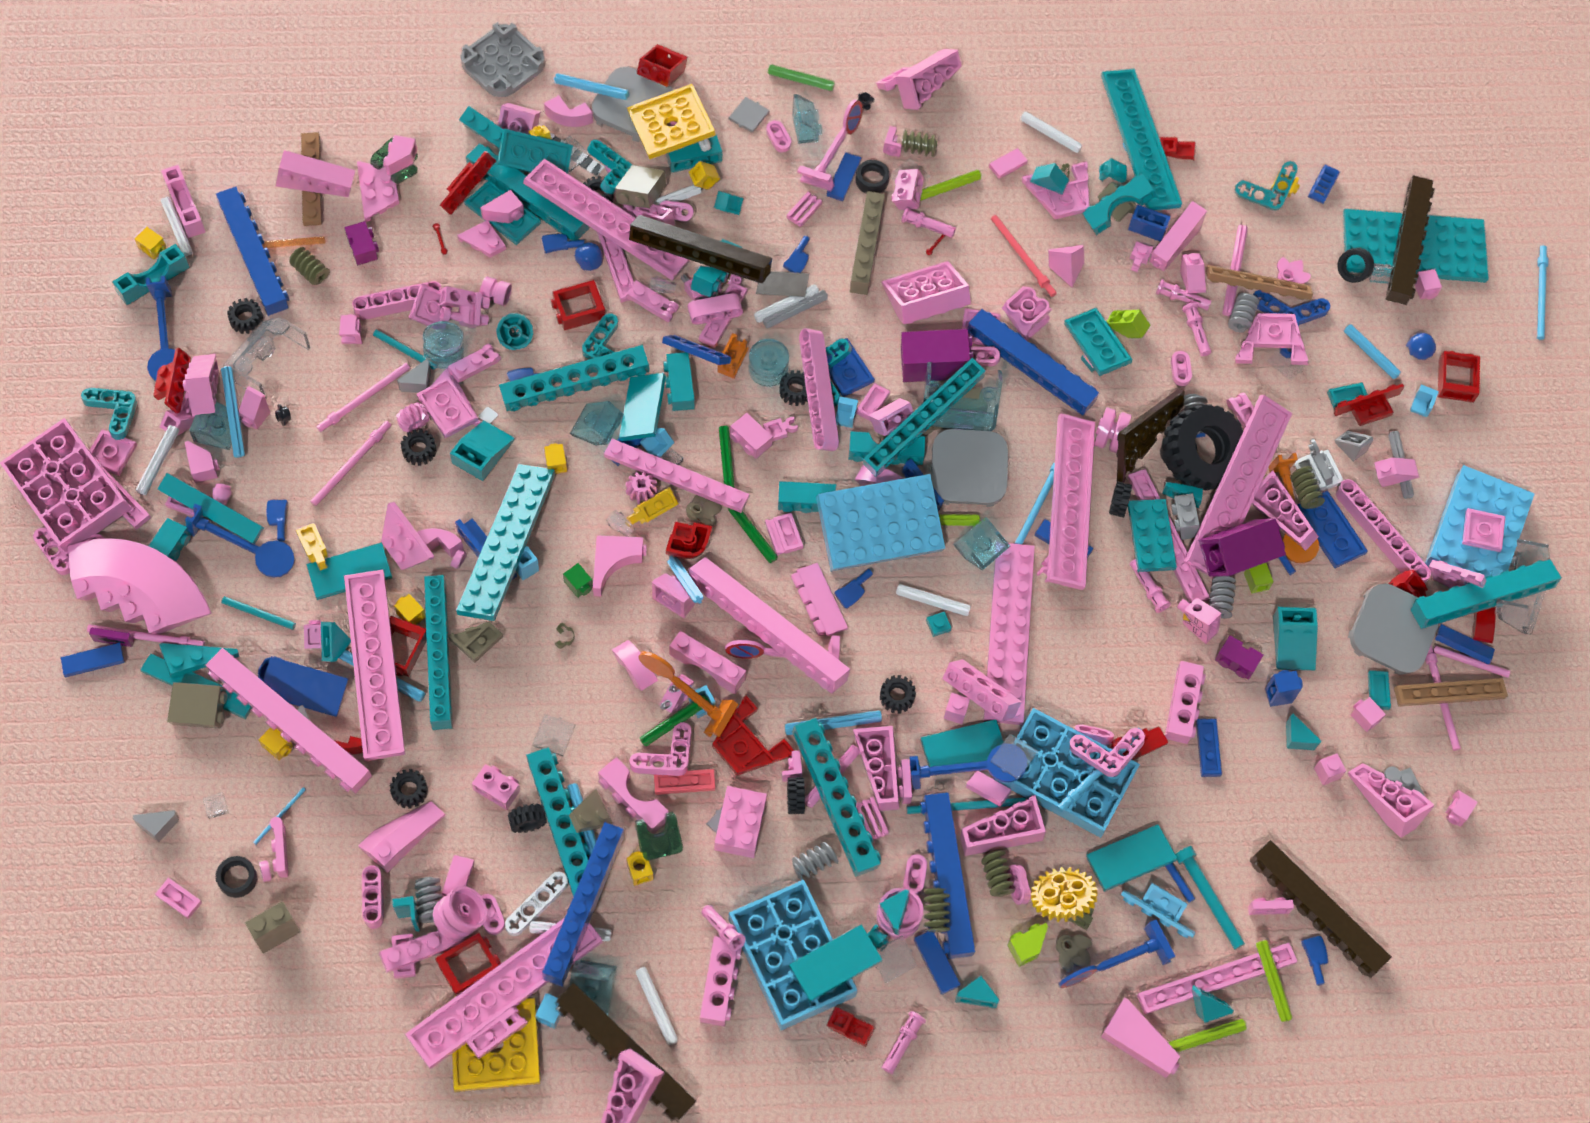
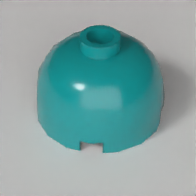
[496,313,533,350]

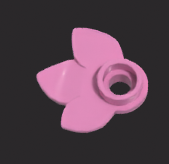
[1277,257,1311,284]

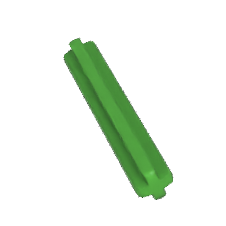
[768,64,835,91]

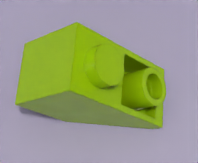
[1106,310,1151,338]
[1007,923,1048,967]

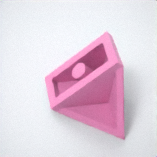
[1048,245,1084,287]

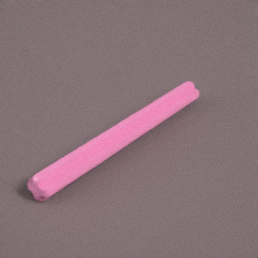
[1222,225,1248,316]

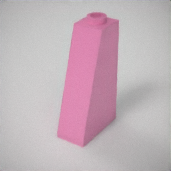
[1149,201,1207,272]
[1101,997,1180,1078]

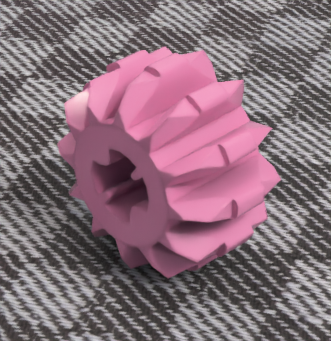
[396,403,430,432]
[625,471,657,504]

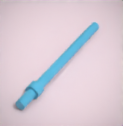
[1537,245,1549,340]
[1015,463,1055,544]
[1057,728,1141,813]

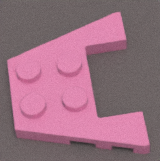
[1022,162,1089,219]
[1235,313,1308,365]
[1429,560,1486,588]

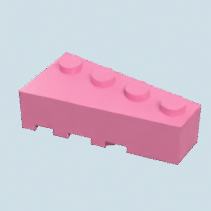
[275,150,355,197]
[1252,470,1319,551]

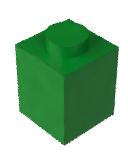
[563,563,593,598]

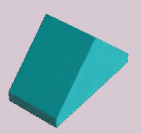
[1030,163,1069,195]
[320,622,351,662]
[1286,714,1322,750]
[880,889,910,935]
[955,976,999,1008]
[1192,985,1234,1023]

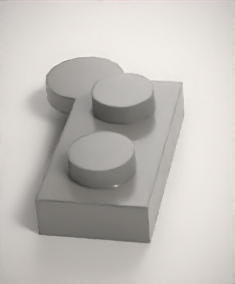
[1308,439,1334,486]
[1384,766,1425,796]

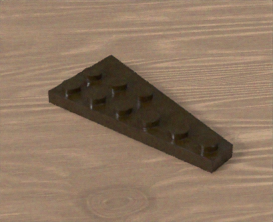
[1116,388,1185,483]

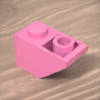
[383,135,417,175]

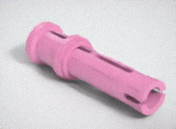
[901,207,956,238]
[1156,279,1211,311]
[1182,303,1212,356]
[1129,559,1171,613]
[701,905,746,951]
[881,1011,926,1074]

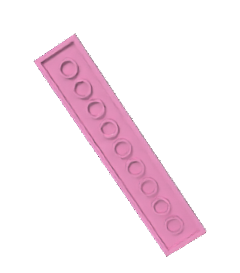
[523,159,690,281]
[1185,395,1292,579]
[1047,413,1095,590]
[983,542,1035,725]
[344,570,405,761]
[405,919,603,1069]

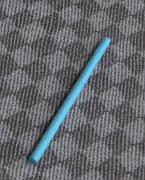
[253,787,306,845]

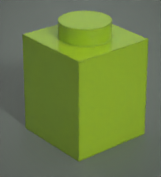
[1244,563,1274,594]

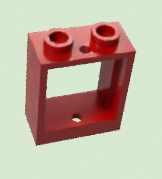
[636,44,688,87]
[550,280,606,331]
[1437,351,1480,403]
[390,616,427,677]
[435,933,502,997]

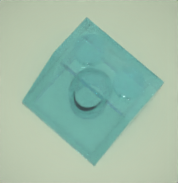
[792,94,822,144]
[570,401,624,446]
[189,402,241,450]
[953,517,1010,570]
[570,960,617,1015]

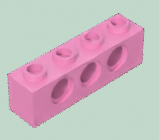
[942,659,1022,722]
[1165,661,1206,744]
[700,936,742,1026]

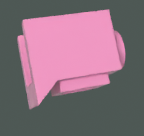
[339,314,362,344]
[1445,790,1478,827]

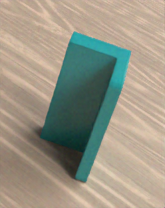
[392,896,420,932]

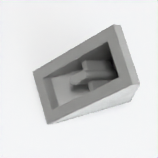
[397,359,431,393]
[1334,431,1374,462]
[133,810,179,842]

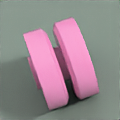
[1094,407,1131,453]
[433,886,488,940]
[876,888,923,939]

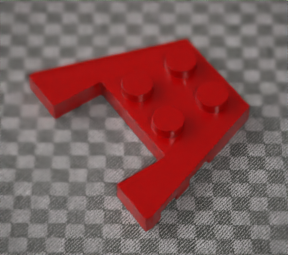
[712,695,795,776]

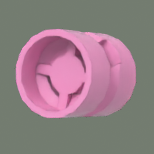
[480,276,512,306]

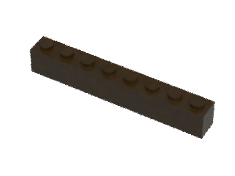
[1385,175,1435,305]
[629,215,772,284]
[1250,840,1392,979]
[555,982,697,1123]

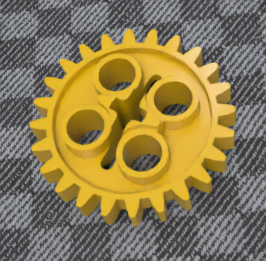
[1031,867,1098,922]

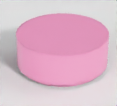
[451,549,466,569]
[259,861,272,882]

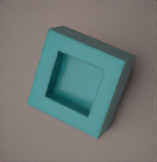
[926,611,952,637]

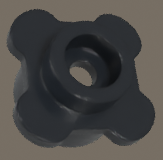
[857,92,874,110]
[275,404,291,426]

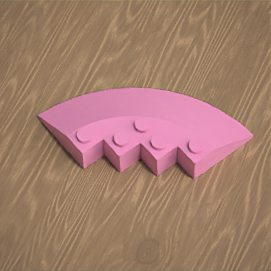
[68,538,212,634]

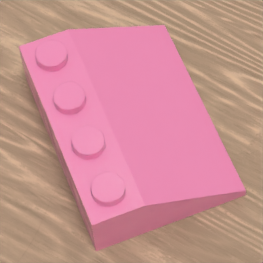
[882,261,971,324]

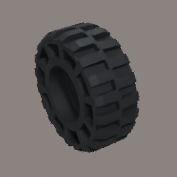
[1162,404,1243,491]

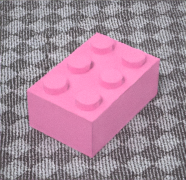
[714,786,767,858]

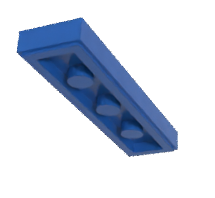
[662,335,731,365]

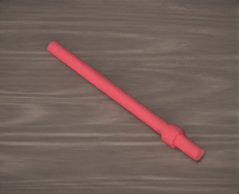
[991,215,1057,297]

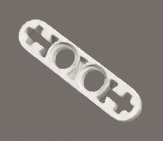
[505,872,568,936]

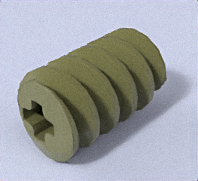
[902,130,938,157]
[289,247,330,285]
[1291,466,1325,509]
[981,851,1016,897]
[924,888,950,932]

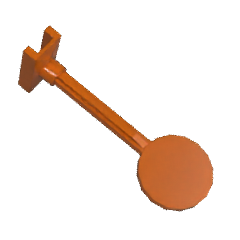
[1268,453,1319,564]
[638,651,738,737]

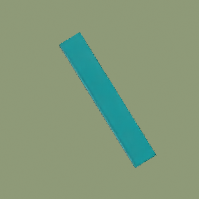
[157,473,264,544]
[140,653,252,719]

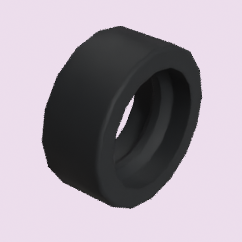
[856,160,889,194]
[1337,248,1374,283]
[215,856,257,898]

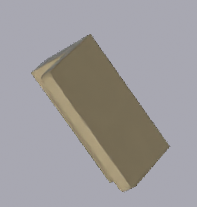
[1098,182,1137,222]

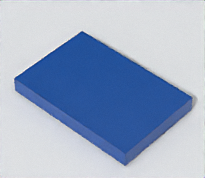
[826,338,875,397]

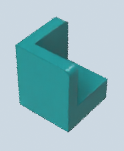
[714,191,744,215]

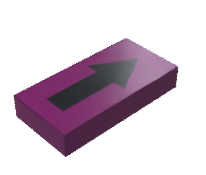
[89,627,134,647]

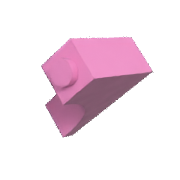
[593,536,647,596]

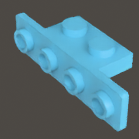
[1121,883,1195,938]

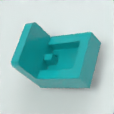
[1099,158,1127,183]

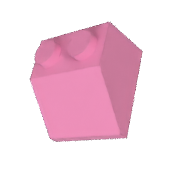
[498,103,541,134]
[652,573,696,618]

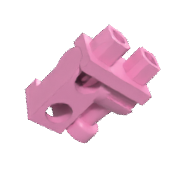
[439,286,490,328]

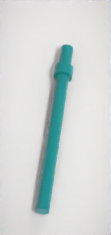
[906,797,1026,815]

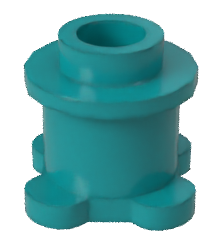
[867,924,889,951]

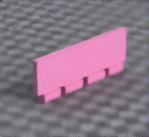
[791,563,848,637]

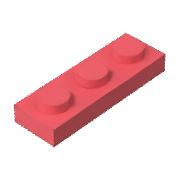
[654,769,715,795]

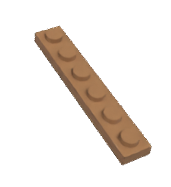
[301,132,322,226]
[1205,265,1313,300]
[1394,678,1508,707]

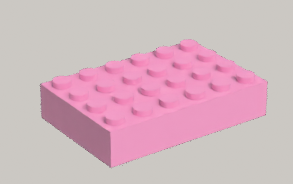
[0,418,132,552]

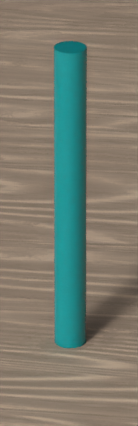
[373,329,438,370]
[221,596,296,630]

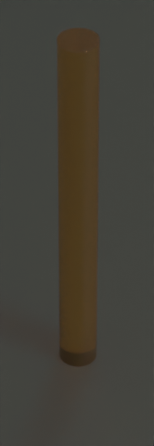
[262,236,325,248]

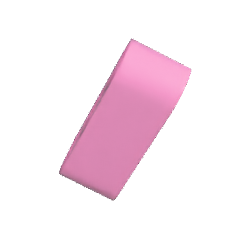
[687,293,743,325]
[362,865,384,929]

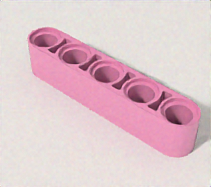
[352,281,442,320]

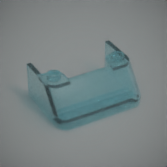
[923,362,1003,431]

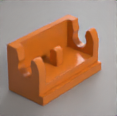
[718,333,749,379]

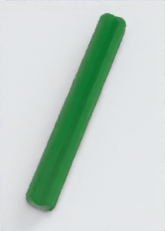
[719,425,735,488]
[728,508,777,563]
[640,695,709,747]

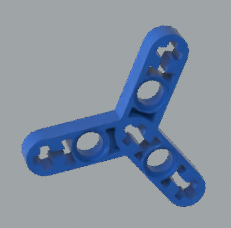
[1253,290,1331,359]

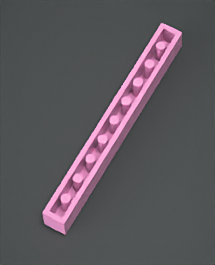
[689,557,850,694]
[206,648,372,794]

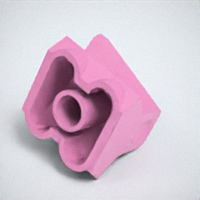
[1002,286,1053,341]

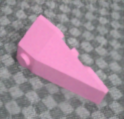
[1348,764,1434,838]
[358,801,446,873]

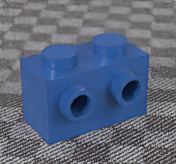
[1128,204,1171,242]
[1265,670,1303,707]

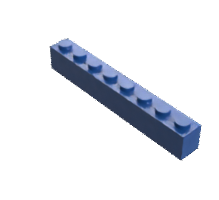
[215,186,289,316]
[967,309,1099,416]
[920,792,975,959]
[542,822,624,987]

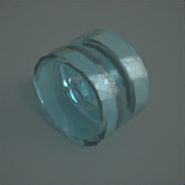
[423,321,464,369]
[748,339,789,387]

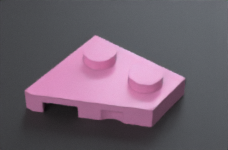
[457,220,506,258]

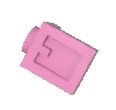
[883,126,902,157]
[304,620,321,649]
[782,751,802,782]

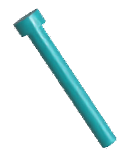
[1175,846,1245,950]

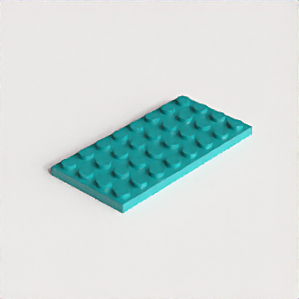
[1343,209,1489,283]

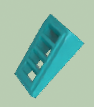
[1162,482,1203,508]

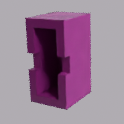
[344,221,379,266]
[1215,635,1264,680]

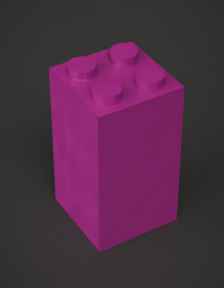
[901,329,973,382]
[1199,518,1286,577]

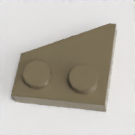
[448,622,503,663]
[569,789,612,833]

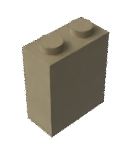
[615,165,666,209]
[167,682,228,729]
[245,901,300,954]

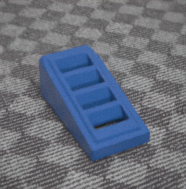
[1308,165,1340,204]

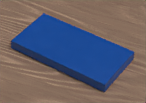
[1297,490,1368,569]
[263,656,349,717]

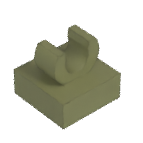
[1068,908,1094,930]

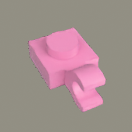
[1130,241,1153,272]

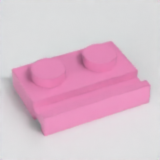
[765,513,803,556]

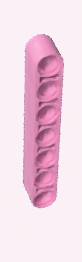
[799,328,839,451]
[1336,479,1431,583]

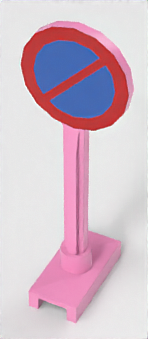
[797,100,863,191]
[725,635,840,660]

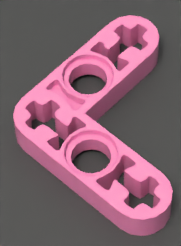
[33,528,104,575]
[630,722,691,776]
[1070,728,1145,777]

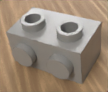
[1171,493,1200,540]

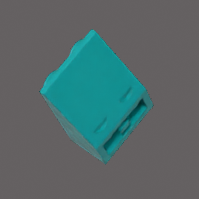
[450,421,515,481]
[1273,607,1318,671]

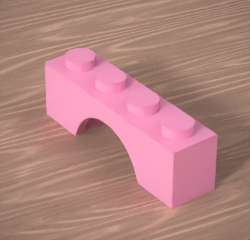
[161,165,205,238]
[669,631,746,695]
[598,757,671,835]

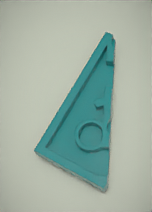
[159,643,239,678]

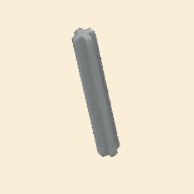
[763,290,828,328]
[1388,431,1414,499]

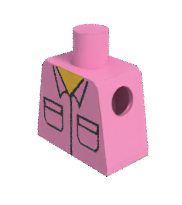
[1177,599,1221,644]

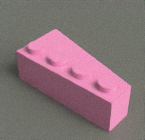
[896,49,962,110]
[183,354,219,415]
[853,726,900,811]
[960,795,1046,856]
[601,1049,664,1123]

